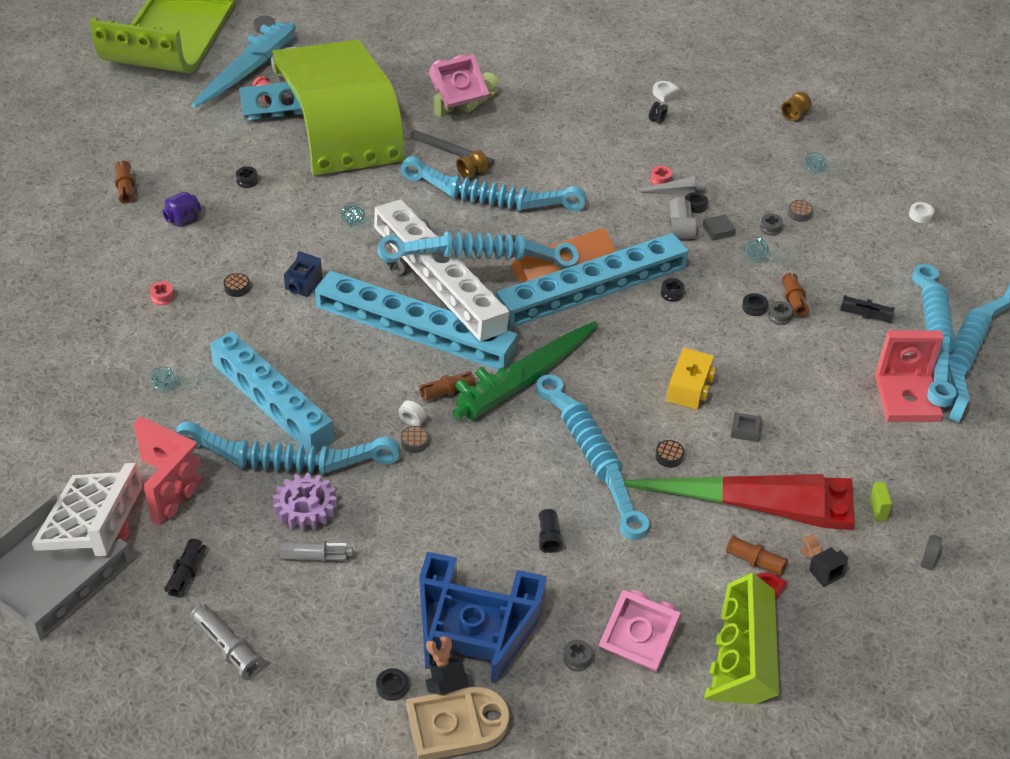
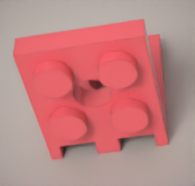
[875,330,944,422]
[133,416,203,526]

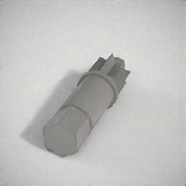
[280,541,353,562]

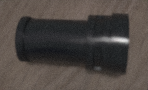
[539,509,563,553]

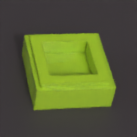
[869,482,893,522]

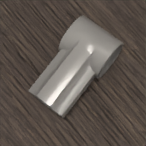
[669,197,696,239]

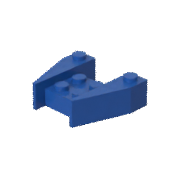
[419,552,547,683]

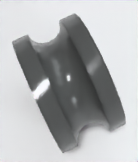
[760,213,783,236]
[768,301,793,325]
[563,640,592,671]

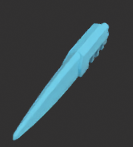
[191,21,296,108]

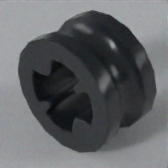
[649,101,668,124]
[236,166,258,188]
[661,278,685,302]

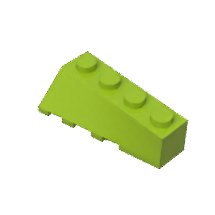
[704,572,779,705]

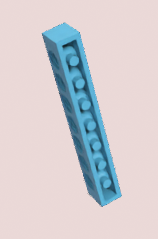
[496,233,688,329]
[315,270,517,370]

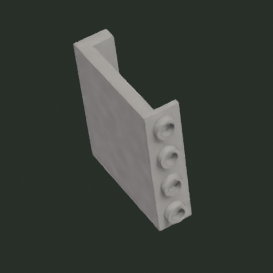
[0,492,132,641]

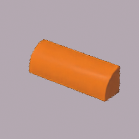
[511,228,616,283]

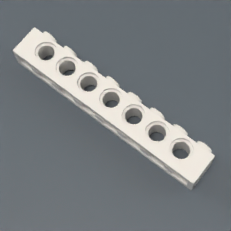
[374,199,510,341]

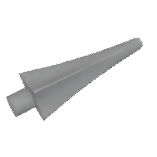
[639,175,705,196]

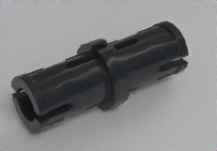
[840,295,895,323]
[164,539,206,598]

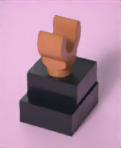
[800,534,849,587]
[425,636,469,695]

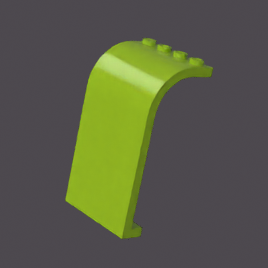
[89,0,236,74]
[272,39,404,175]

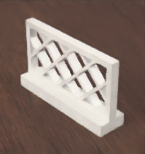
[32,463,143,556]

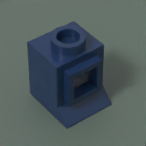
[284,251,323,297]

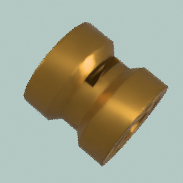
[781,92,812,122]
[456,150,489,179]

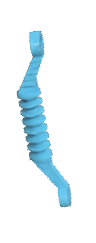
[400,156,587,212]
[377,231,579,269]
[912,264,957,407]
[947,283,1010,423]
[536,374,649,540]
[176,422,400,475]

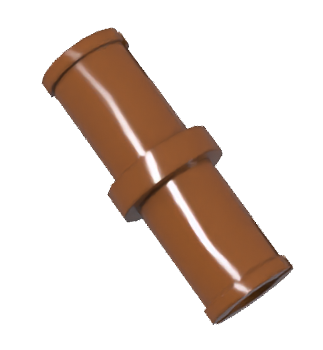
[115,160,135,204]
[782,272,809,317]
[419,371,475,401]
[726,535,788,577]

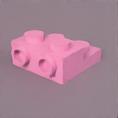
[429,54,490,109]
[598,590,681,673]

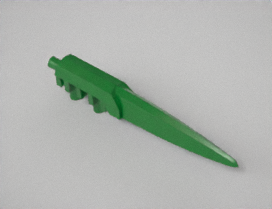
[452,321,598,421]

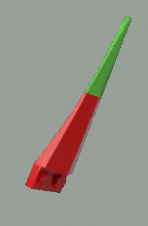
[623,474,854,530]

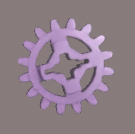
[273,473,337,531]

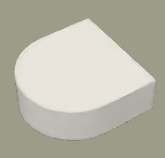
[653,81,680,102]

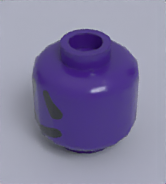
[162,192,201,227]

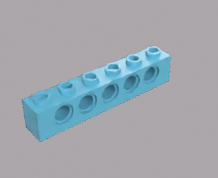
[239,82,303,120]
[210,331,334,453]

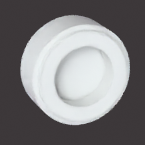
[909,202,935,223]
[398,401,427,426]

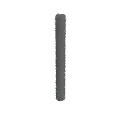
[410,129,494,168]

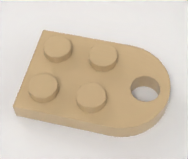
[406,687,509,759]

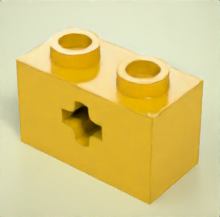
[666,347,717,410]

